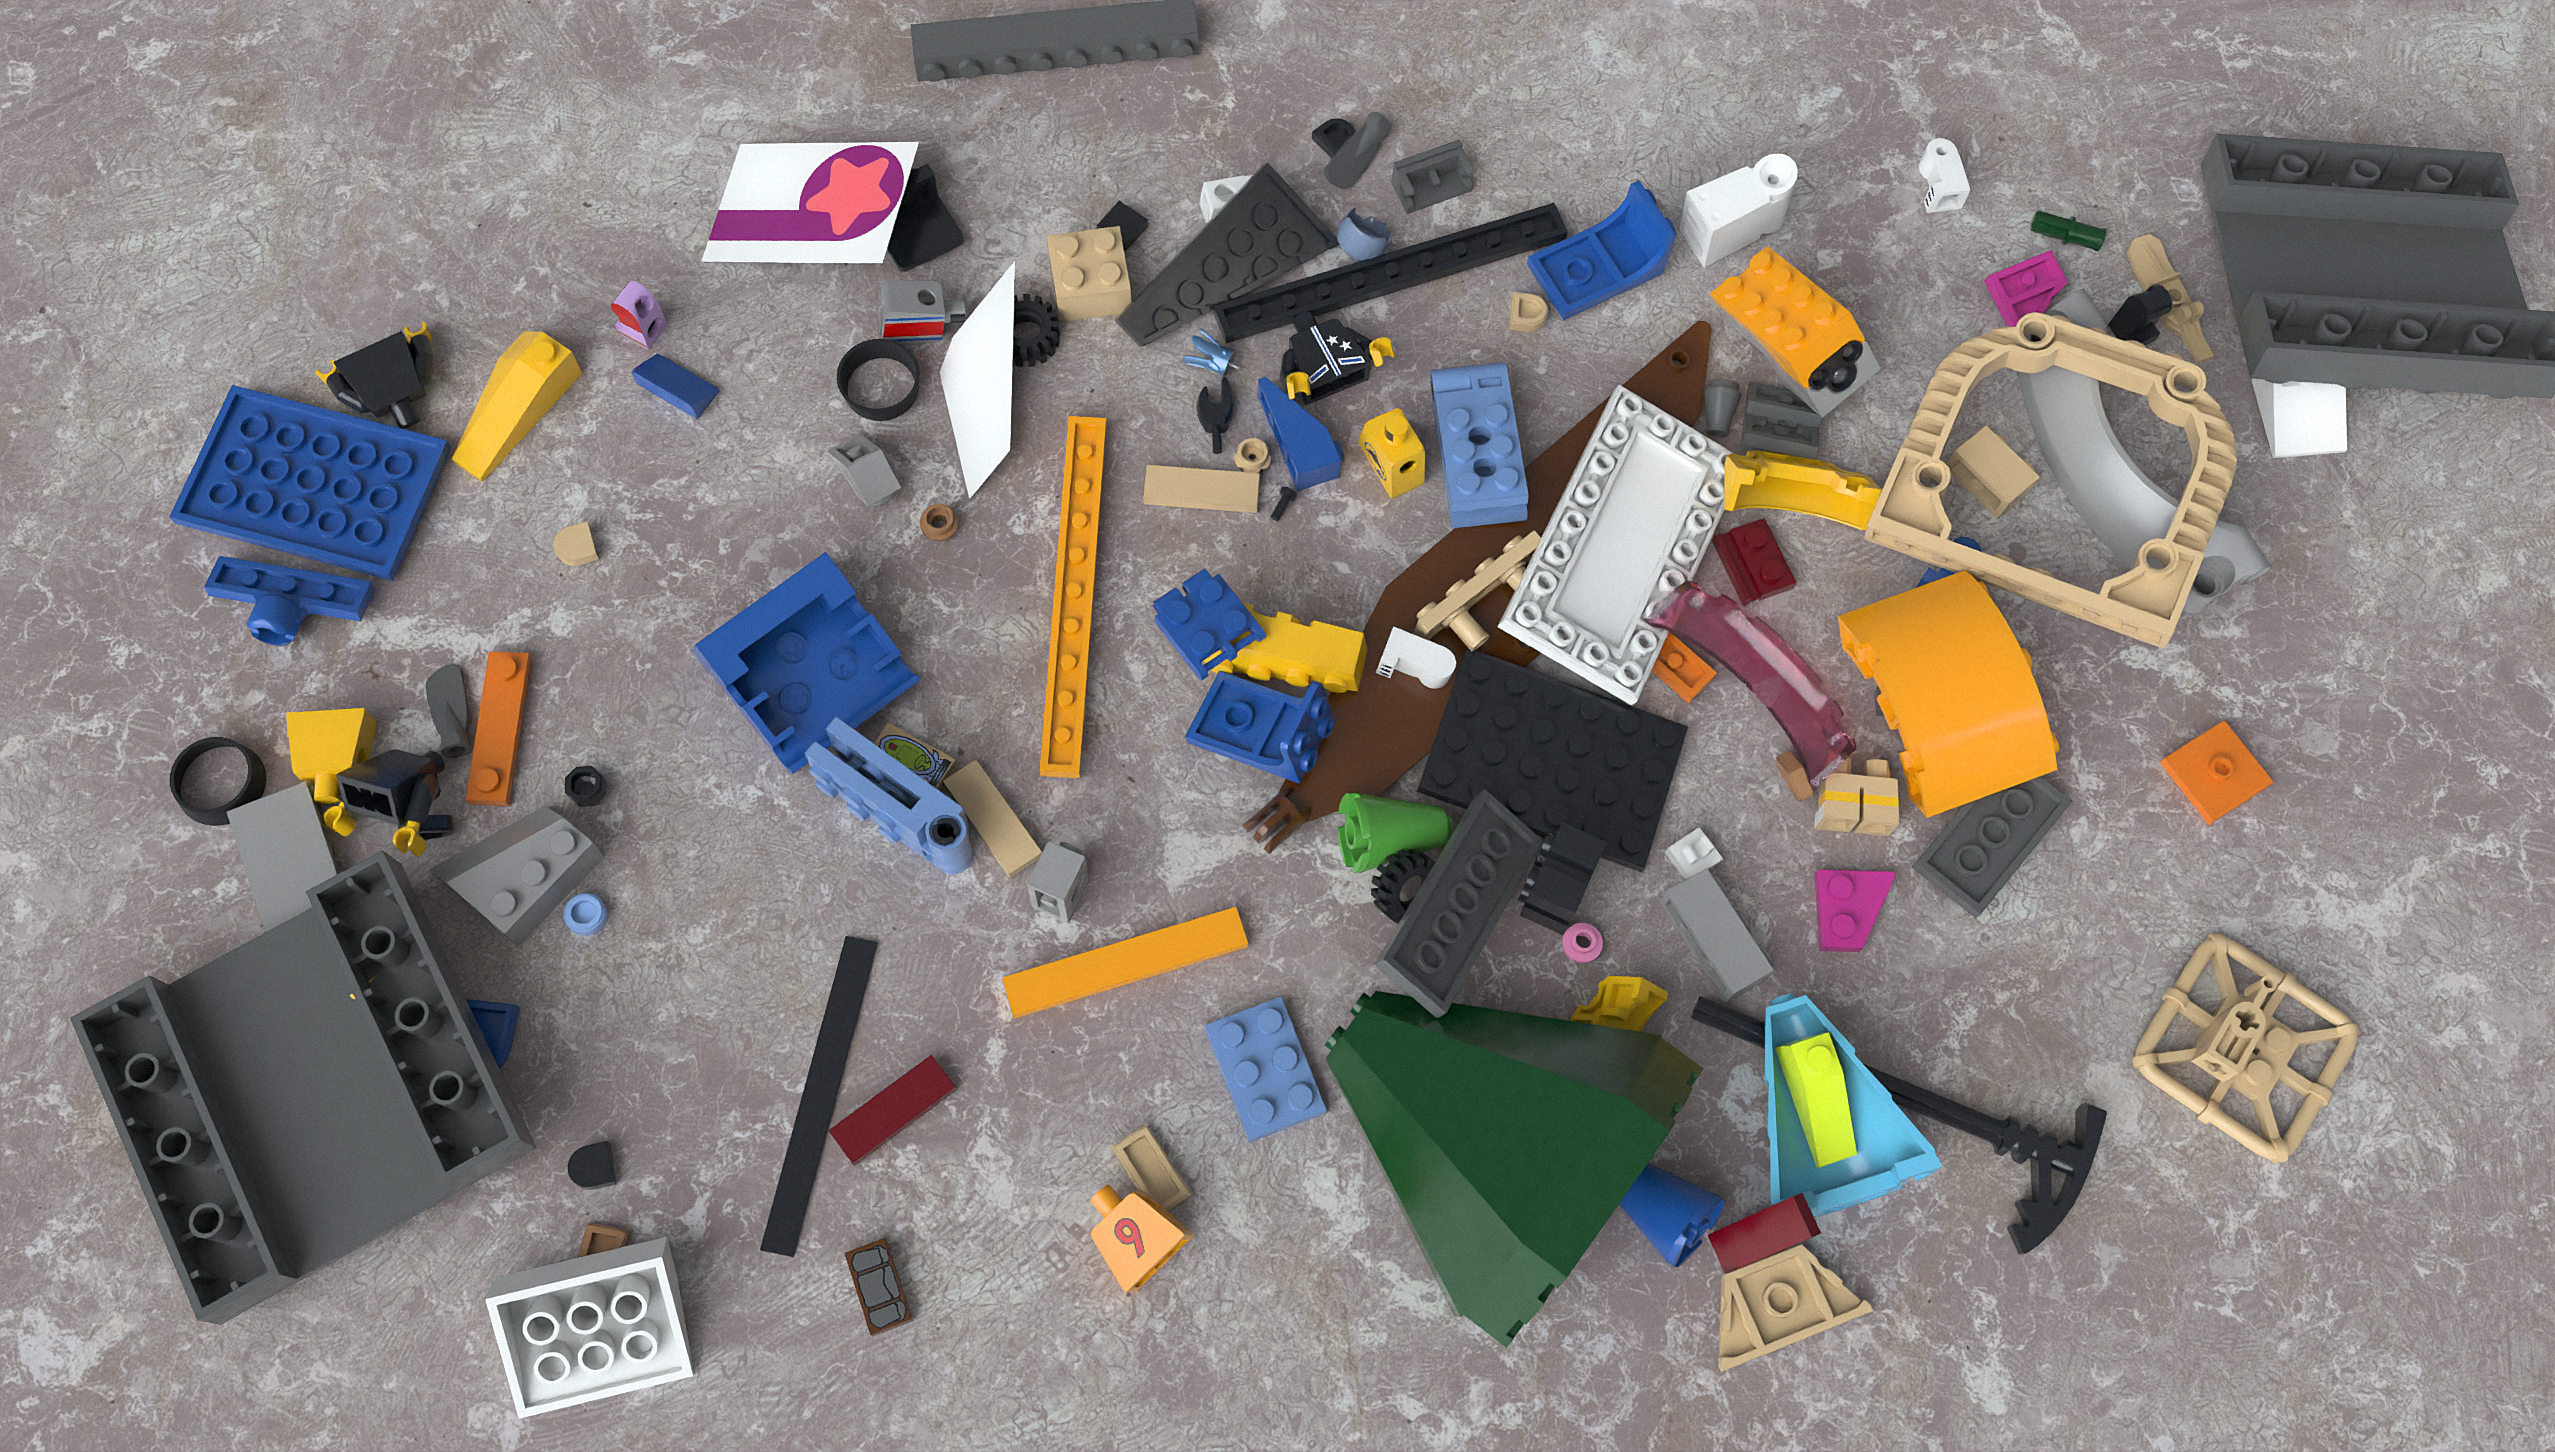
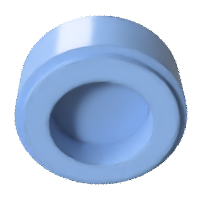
[563,893,608,936]

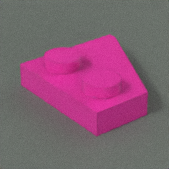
[1984,250,2068,327]
[1814,870,1895,952]

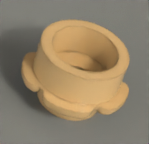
[1234,438,1271,473]

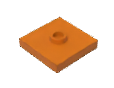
[2159,720,2274,825]

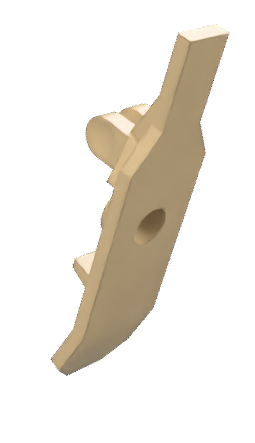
[2127,234,2214,364]

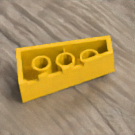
[1204,602,1368,693]

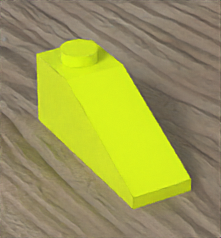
[1775,1032,1857,1168]

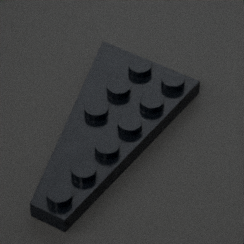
[1115,163,1340,347]

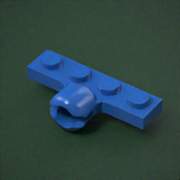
[204,556,375,647]

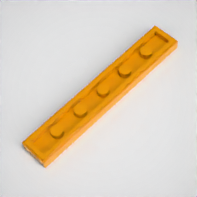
[1002,907,1248,1019]

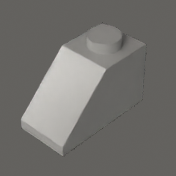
[827,433,901,507]

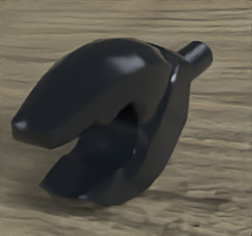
[1196,377,1236,454]

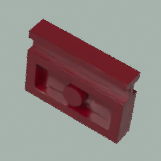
[1712,518,1796,606]

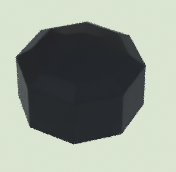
[565,766,606,807]

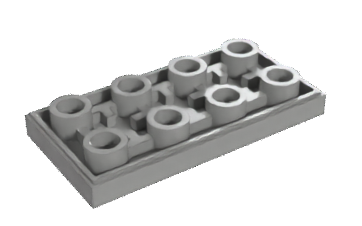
[227,781,340,933]

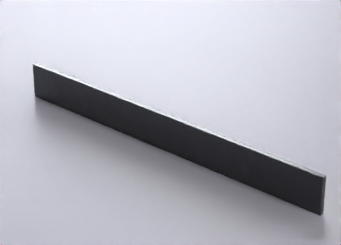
[760,936,878,1258]

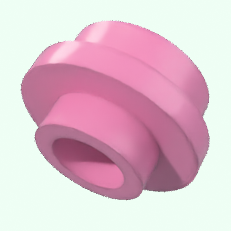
[1562,923,1603,963]

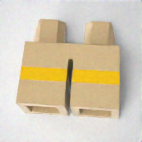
[1814,755,1899,836]

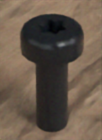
[1270,486,1297,521]

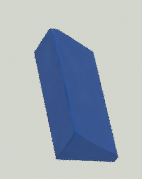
[631,353,720,420]

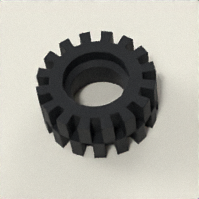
[1013,294,1060,367]
[1371,849,1435,924]

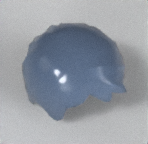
[1337,207,1393,261]

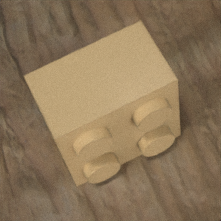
[1046,226,1131,322]

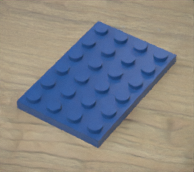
[169,385,451,581]

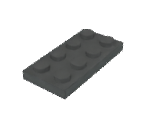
[1912,776,2072,918]

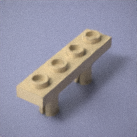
[1413,530,1541,651]

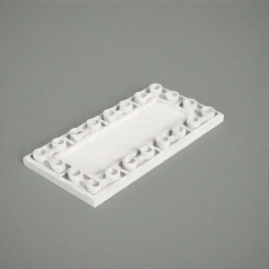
[1498,385,1733,706]

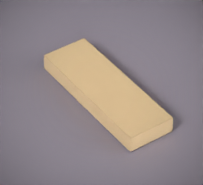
[1143,465,1260,513]
[943,760,1042,878]

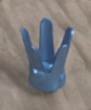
[1183,328,1240,377]

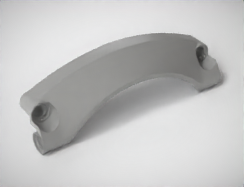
[2018,289,2272,614]

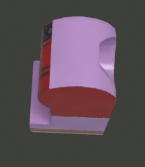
[611,280,668,350]

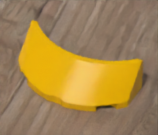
[1724,451,1882,531]
[1570,976,1669,1032]

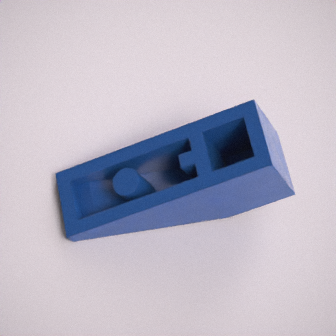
[1258,377,1345,491]

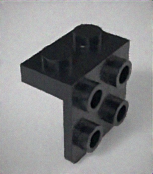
[887,164,964,272]

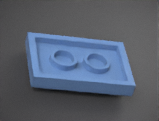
[1205,997,1327,1143]

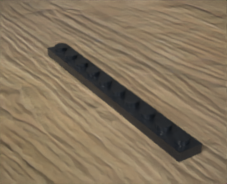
[1213,203,1568,344]

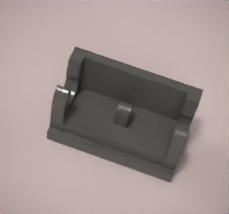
[1391,139,1474,214]

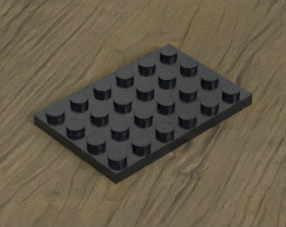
[1416,648,1688,872]

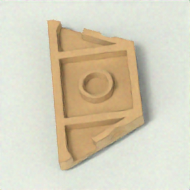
[1718,1244,1873,1372]

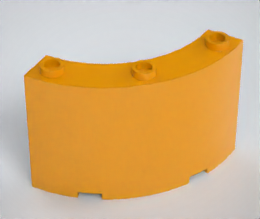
[1838,570,2059,818]

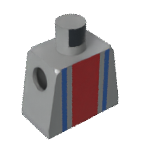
[878,279,965,346]

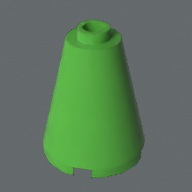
[1338,792,1453,873]

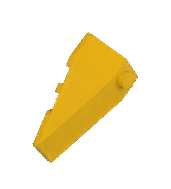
[451,331,582,482]

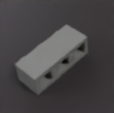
[1659,868,1774,1004]

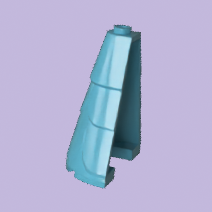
[1764,993,1942,1217]

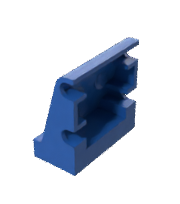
[691,552,921,774]

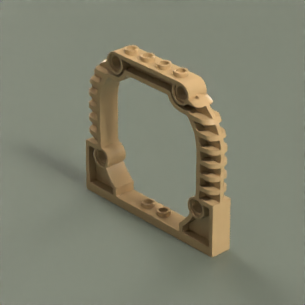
[1864,312,2237,649]

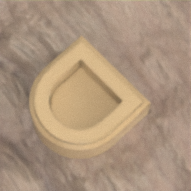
[1509,292,1548,332]
[553,521,599,566]

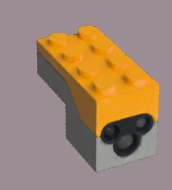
[1709,246,1881,418]

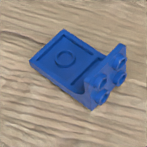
[1527,181,1676,321]
[1185,671,1335,784]

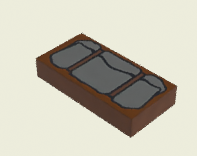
[844,1238,913,1337]

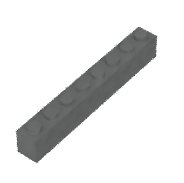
[910,0,1199,82]

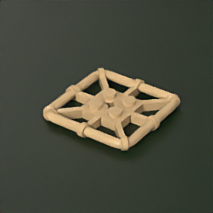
[2132,933,2361,1164]

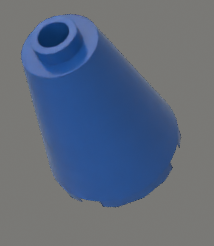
[1619,1163,1726,1268]

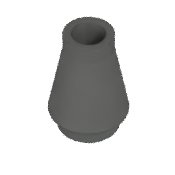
[1704,379,1741,437]

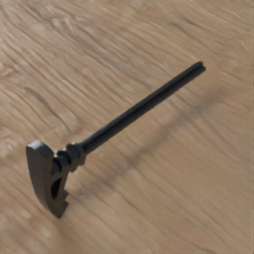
[1691,996,2107,1255]

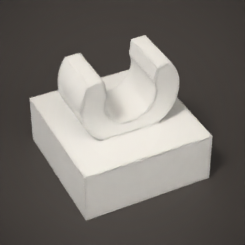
[1665,827,1723,880]

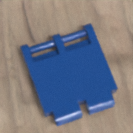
[1152,568,1266,681]

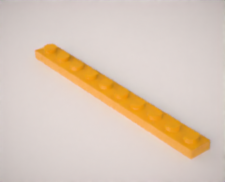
[1039,416,1107,778]

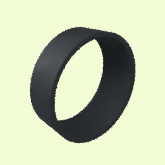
[837,339,920,421]
[169,737,266,826]

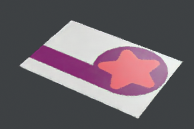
[701,142,919,264]

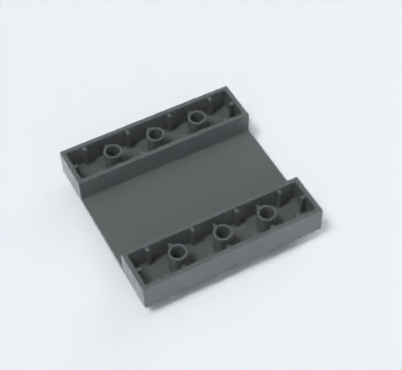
[2201,133,2555,399]
[70,850,537,1325]

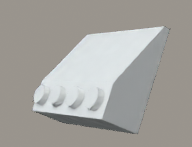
[485,1237,694,1419]

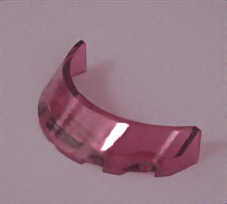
[1646,580,1856,789]

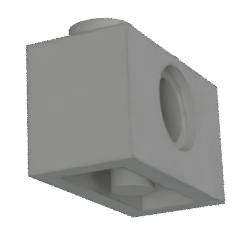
[1027,841,1089,923]

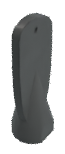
[1324,112,1392,189]
[426,664,472,758]

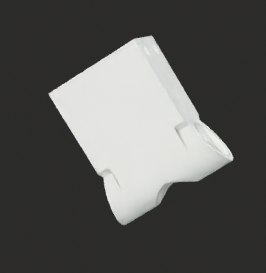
[1679,154,1798,268]

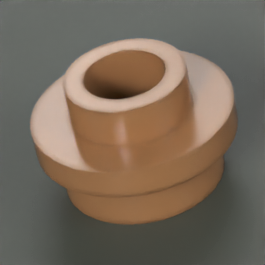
[920,504,959,541]

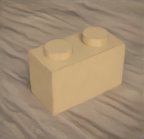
[1946,425,2040,519]

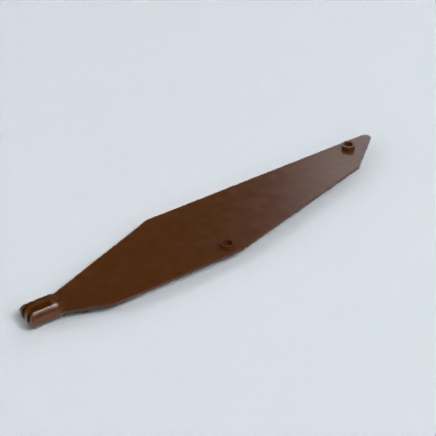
[1242,321,1711,854]

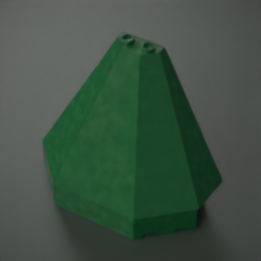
[1324,991,1703,1347]

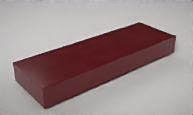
[828,1055,957,1166]
[1708,1193,1821,1274]

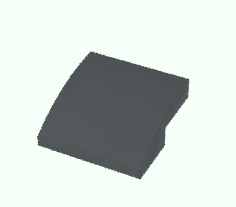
[1741,382,1822,460]

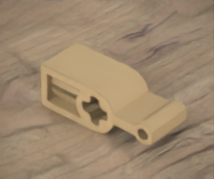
[2191,974,2277,1082]

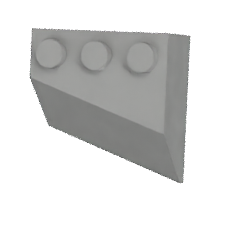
[429,806,604,947]

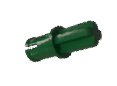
[2031,211,2107,252]

